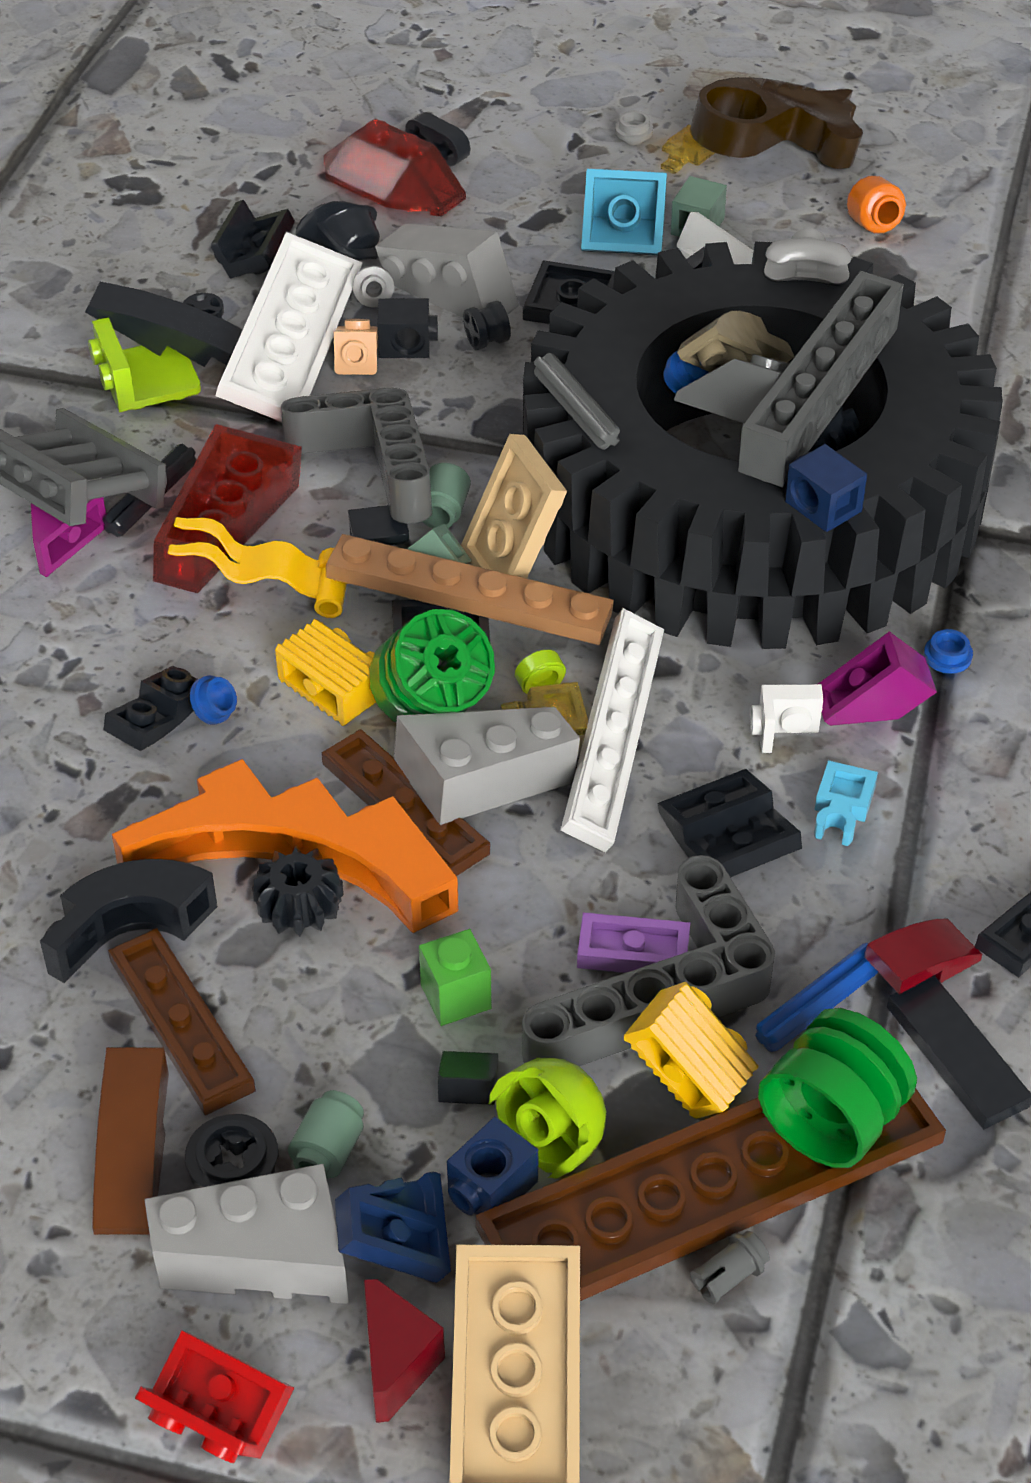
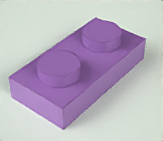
[577,912,690,973]

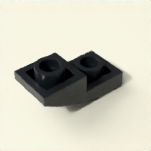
[103,666,197,751]

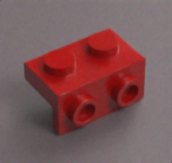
[135,1331,294,1463]

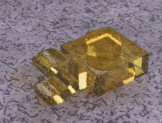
[661,124,715,174]
[500,682,588,735]

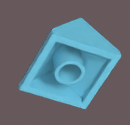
[581,169,667,255]

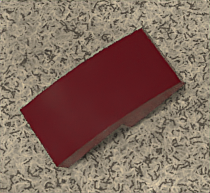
[865,918,983,994]

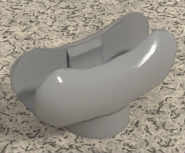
[764,228,851,285]

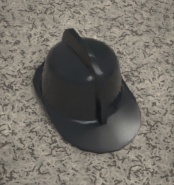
[296,201,380,261]

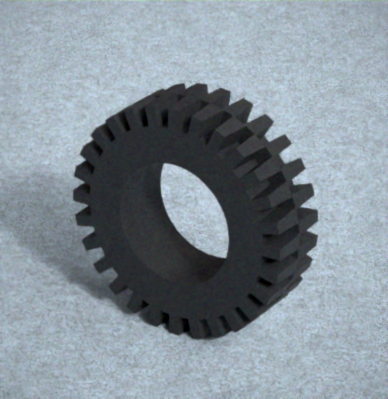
[523,241,1003,649]

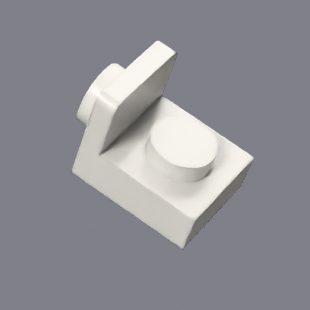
[750,684,823,753]

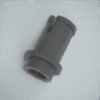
[690,1231,770,1305]

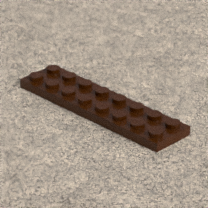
[475,1088,946,1301]

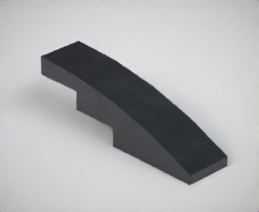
[85,281,243,367]

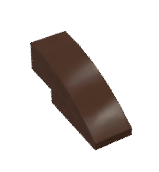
[92,1047,169,1235]

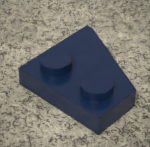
[335,1171,451,1283]

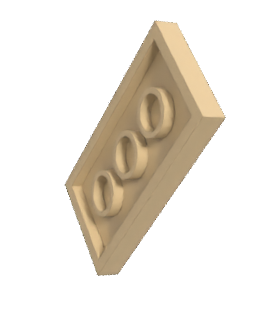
[449,1245,580,1483]

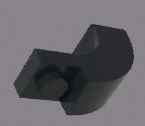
[40,859,218,983]

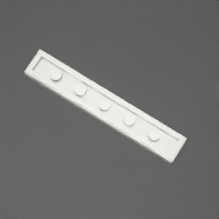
[561,608,664,853]

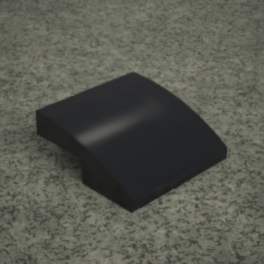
[658,769,802,878]

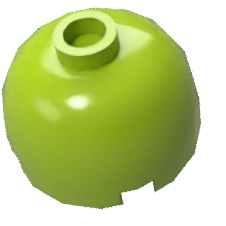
[489,1058,606,1179]

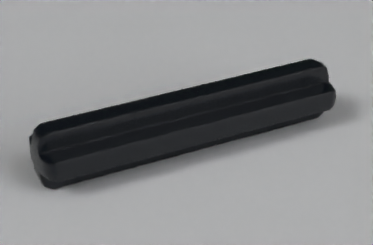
[102,443,197,537]

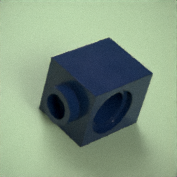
[785,444,867,532]
[447,1116,538,1216]

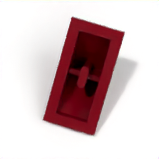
[364,1279,445,1423]

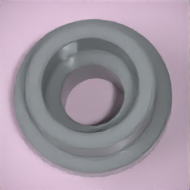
[615,110,653,145]
[353,265,394,307]

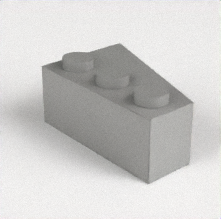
[375,223,519,317]
[394,707,580,825]
[145,1164,349,1304]

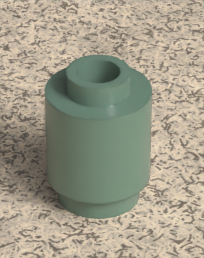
[422,463,471,528]
[288,1090,364,1178]

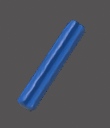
[755,943,879,1052]

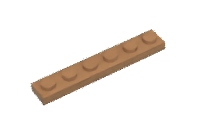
[326,534,614,645]

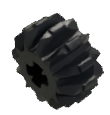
[252,846,344,937]

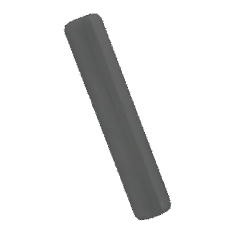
[534,353,620,450]

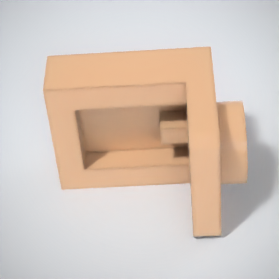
[334,319,378,375]

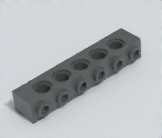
[738,271,904,487]

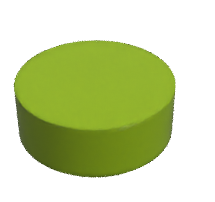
[515,649,566,695]

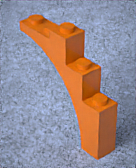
[112,759,459,933]

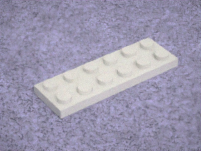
[215,232,363,422]

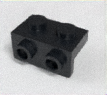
[211,200,295,279]

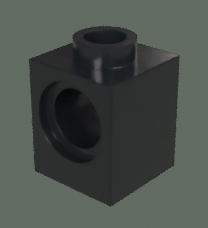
[377,298,438,358]

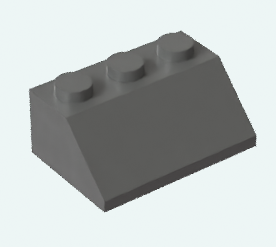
[674,354,789,423]

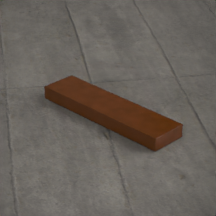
[321,729,490,876]
[108,928,256,1116]

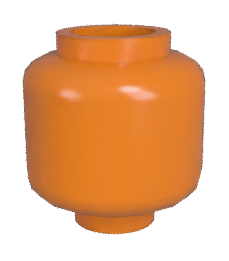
[847,176,906,233]

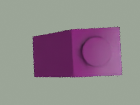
[31,497,106,577]
[818,631,937,726]

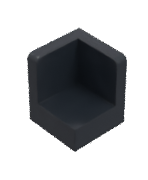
[348,505,409,546]

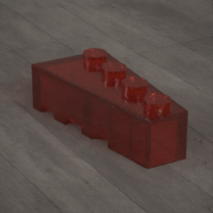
[153,424,302,594]

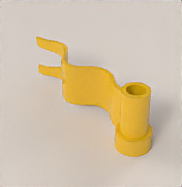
[168,517,349,618]

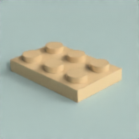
[461,434,567,579]

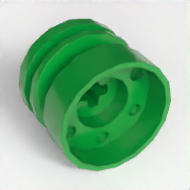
[369,609,495,722]
[758,1008,917,1168]

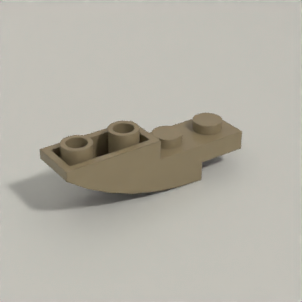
[677,311,795,372]

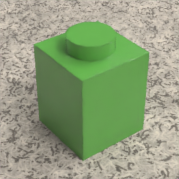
[419,929,492,1026]

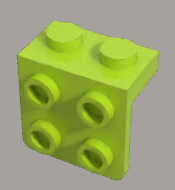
[88,317,201,413]

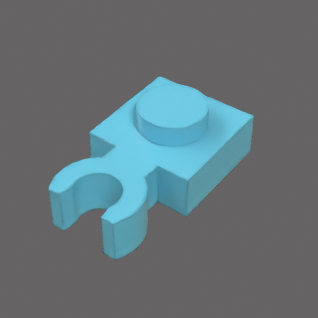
[814,760,878,846]

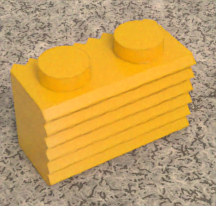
[275,619,376,726]
[624,982,759,1119]

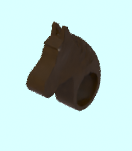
[690,77,863,169]

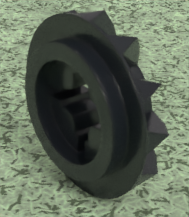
[185,1114,279,1187]

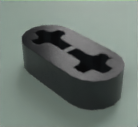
[405,112,471,167]

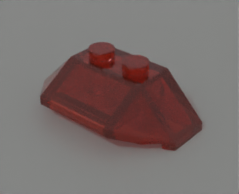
[323,118,466,217]

